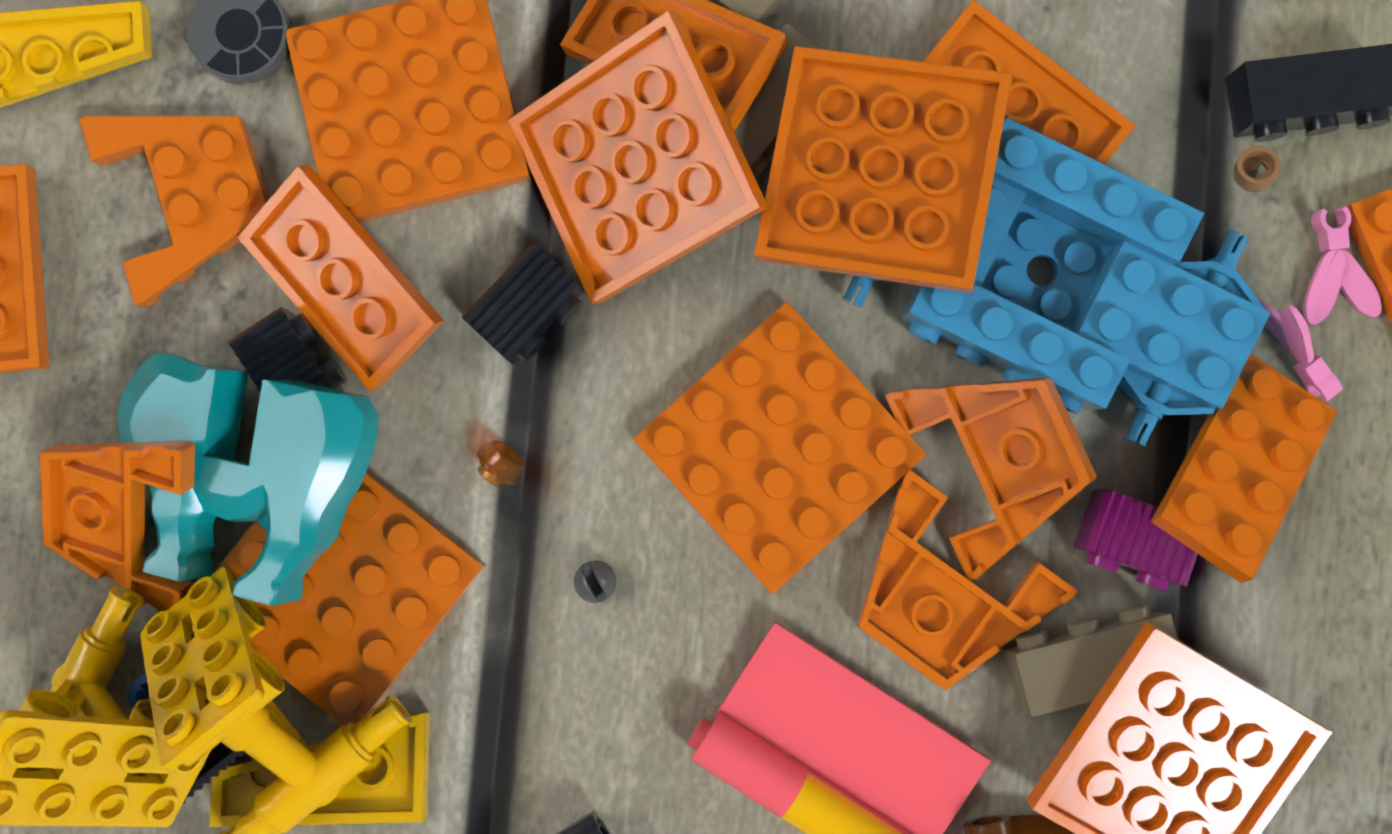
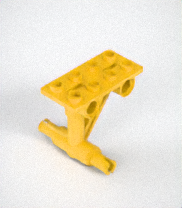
[140,567,412,834]
[0,586,212,827]

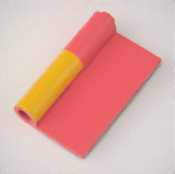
[686,621,991,834]

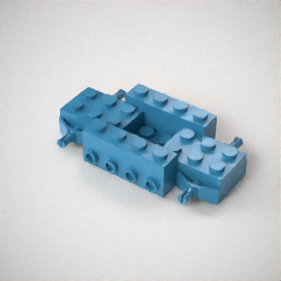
[842,118,1271,447]

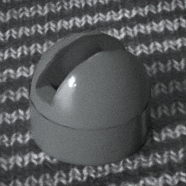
[574,560,617,603]

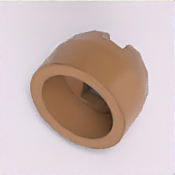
[1233,146,1281,192]

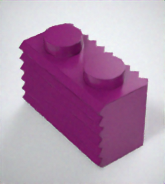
[1073,489,1198,592]

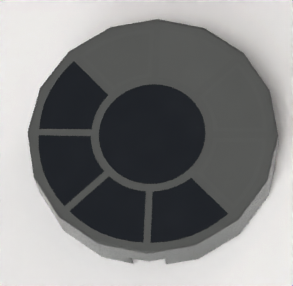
[186,0,291,84]

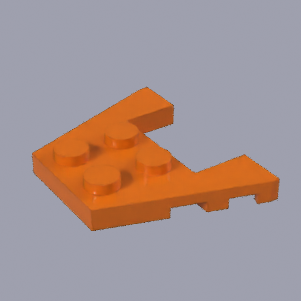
[79,116,269,308]
[885,377,1097,581]
[40,441,195,612]
[856,469,1078,691]

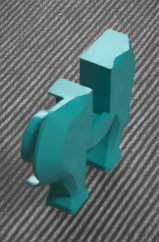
[117,353,379,605]

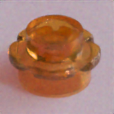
[476,440,526,487]

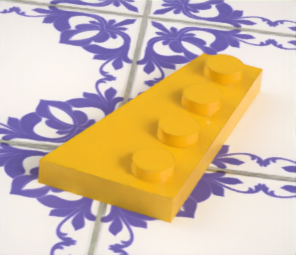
[0,1,152,108]
[209,712,430,827]

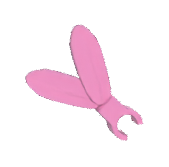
[1303,206,1382,325]
[1258,298,1343,402]

